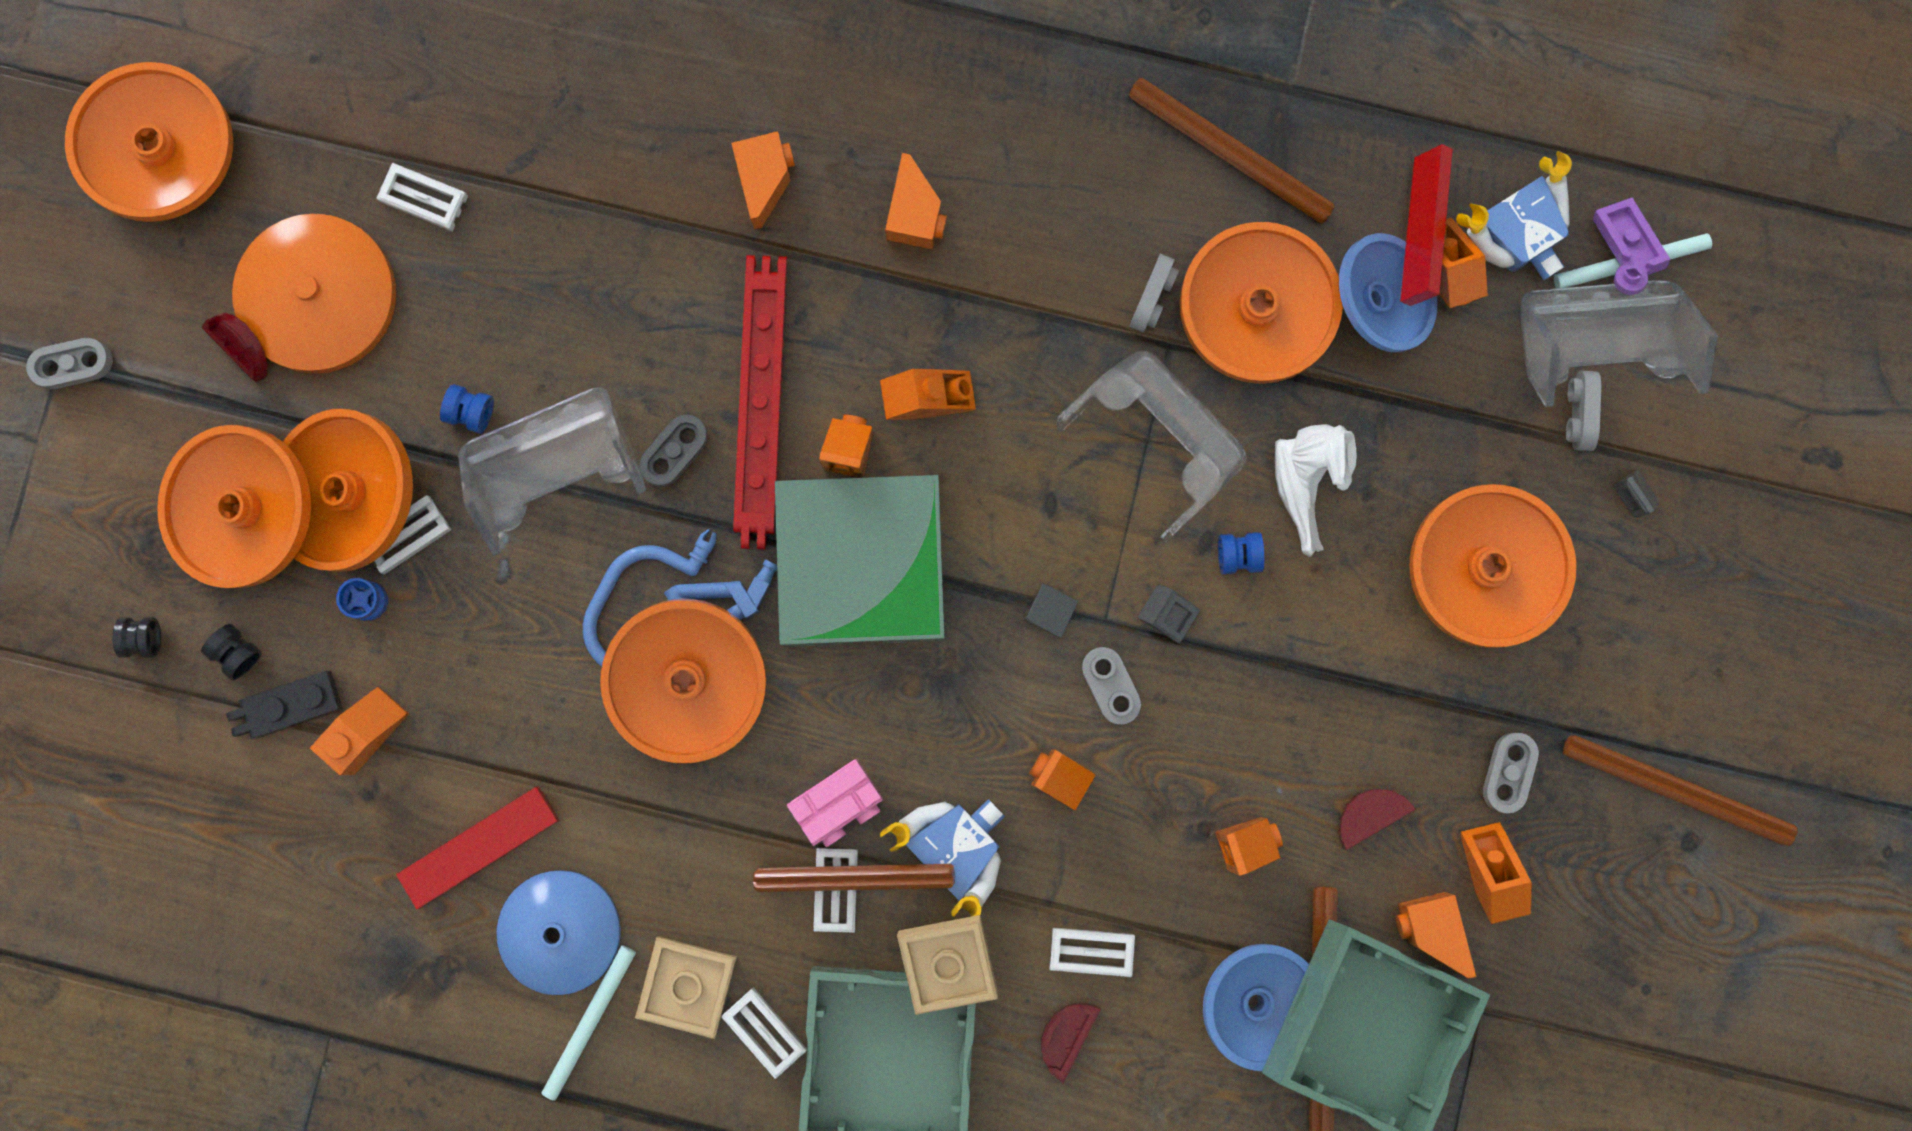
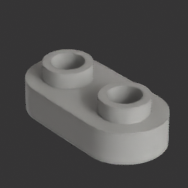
[1129,253,1179,333]
[26,338,113,389]
[1566,370,1602,451]
[1081,647,1141,725]
[1483,733,1539,813]

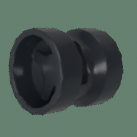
[201,623,262,681]

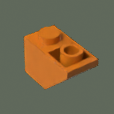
[880,369,976,420]
[1029,750,1096,810]

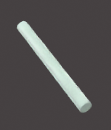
[1554,233,1712,290]
[541,945,636,1101]

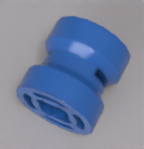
[440,384,494,434]
[1218,532,1264,575]
[336,578,388,621]

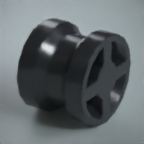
[112,617,161,658]

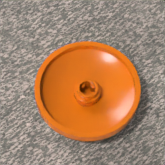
[65,62,233,222]
[232,214,396,374]
[1180,222,1343,384]
[283,409,413,572]
[157,425,311,588]
[1409,484,1577,648]
[600,599,766,763]

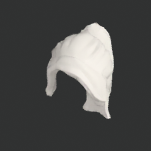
[1275,424,1357,557]

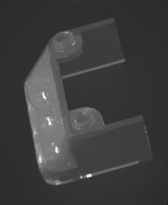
[1520,281,1718,407]
[1055,351,1246,542]
[458,387,646,556]

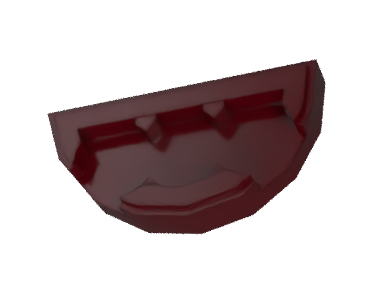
[202,312,268,382]
[1338,789,1416,850]
[1041,1003,1101,1084]

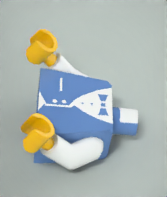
[1456,151,1572,280]
[880,799,1005,917]

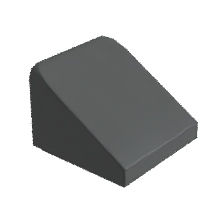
[1614,470,1659,518]
[1025,583,1078,638]
[1138,585,1200,644]

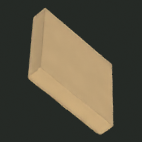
[897,915,998,1015]
[635,936,737,1039]

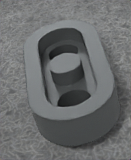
[640,414,708,487]

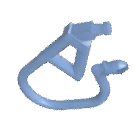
[583,529,777,667]

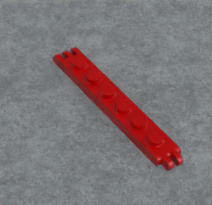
[733,255,787,550]

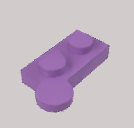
[1593,198,1671,295]

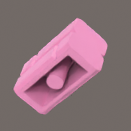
[787,759,884,848]

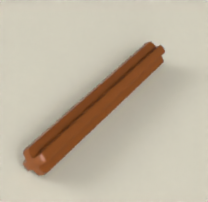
[753,864,955,892]

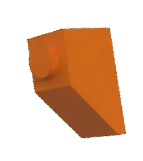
[731,131,795,229]
[885,153,947,250]
[1439,217,1488,308]
[819,414,874,478]
[310,687,409,776]
[1215,817,1283,876]
[1461,822,1532,924]
[1395,892,1476,979]

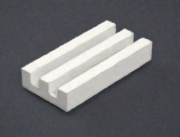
[376,163,468,232]
[375,495,452,575]
[814,848,858,933]
[1049,928,1135,977]
[721,987,807,1079]

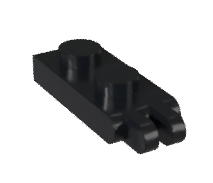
[226,671,343,740]

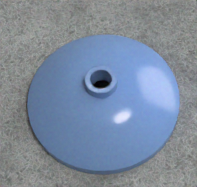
[1339,233,1437,352]
[497,870,621,995]
[1203,944,1309,1071]

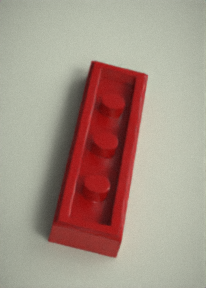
[1400,144,1453,306]
[396,786,560,909]

